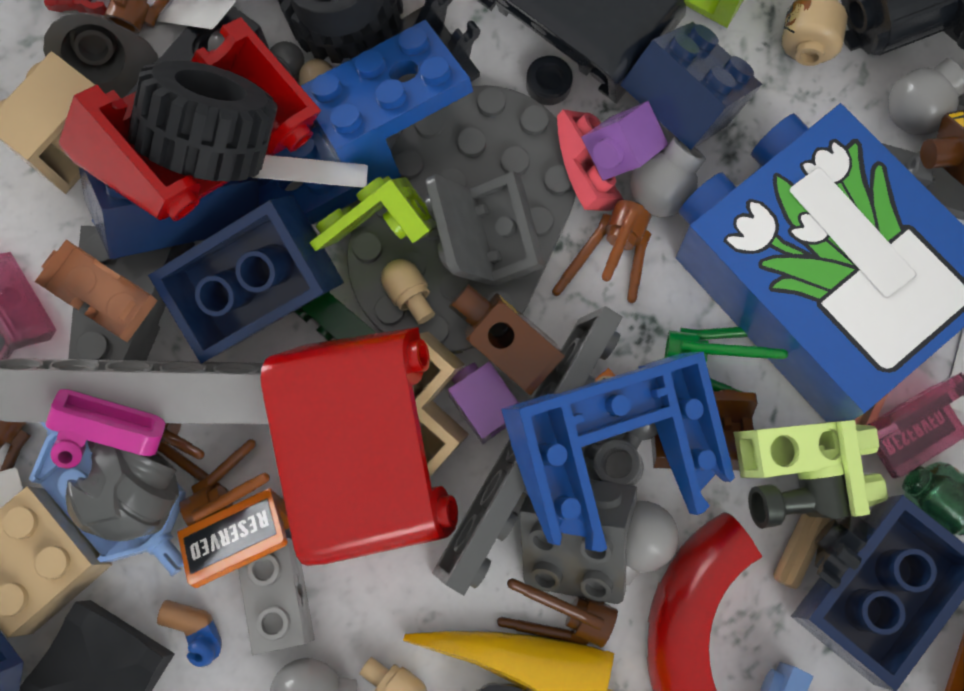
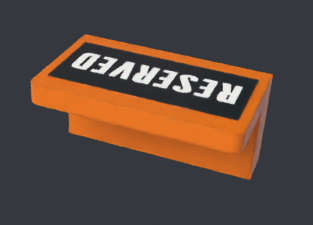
[177,488,290,588]

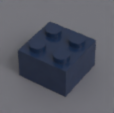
[620,22,762,150]

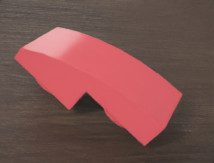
[557,109,624,211]

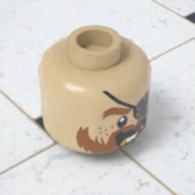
[781,0,848,66]

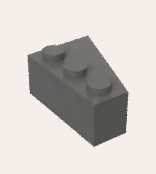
[68,226,196,361]

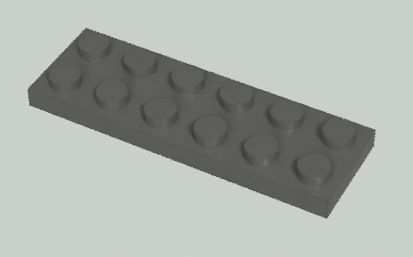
[432,306,623,596]

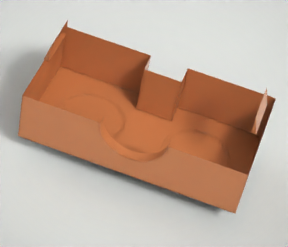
[34,240,158,343]

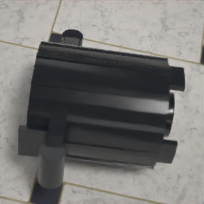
[841,0,964,56]

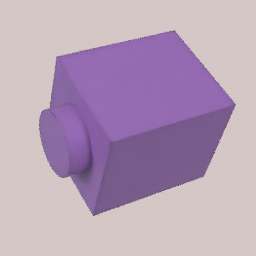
[581,101,669,181]
[448,361,519,445]

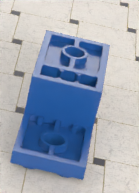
[257,20,474,225]

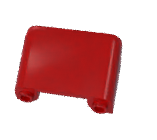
[59,17,321,221]
[260,327,458,566]

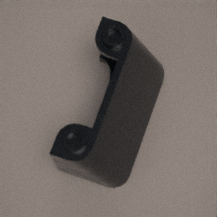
[477,0,686,104]

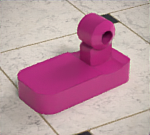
[45,389,165,469]

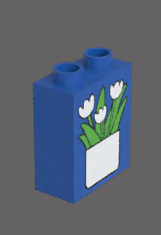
[676,103,964,422]

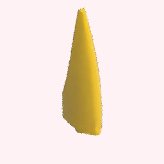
[403,631,614,691]

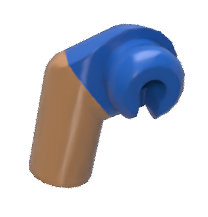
[157,600,222,667]

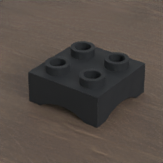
[19,600,175,691]

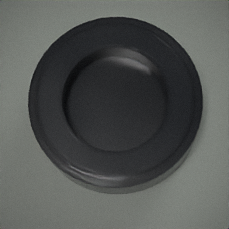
[526,55,573,105]

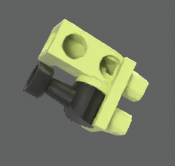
[734,420,888,529]

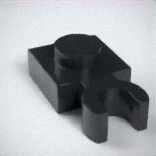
[814,516,868,589]

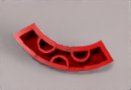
[647,512,763,691]

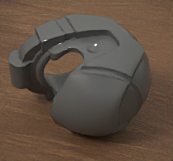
[65,440,179,542]

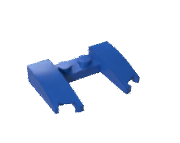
[501,351,735,552]

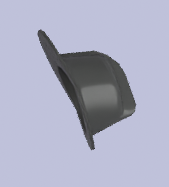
[43,12,159,98]

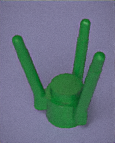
[664,327,788,392]

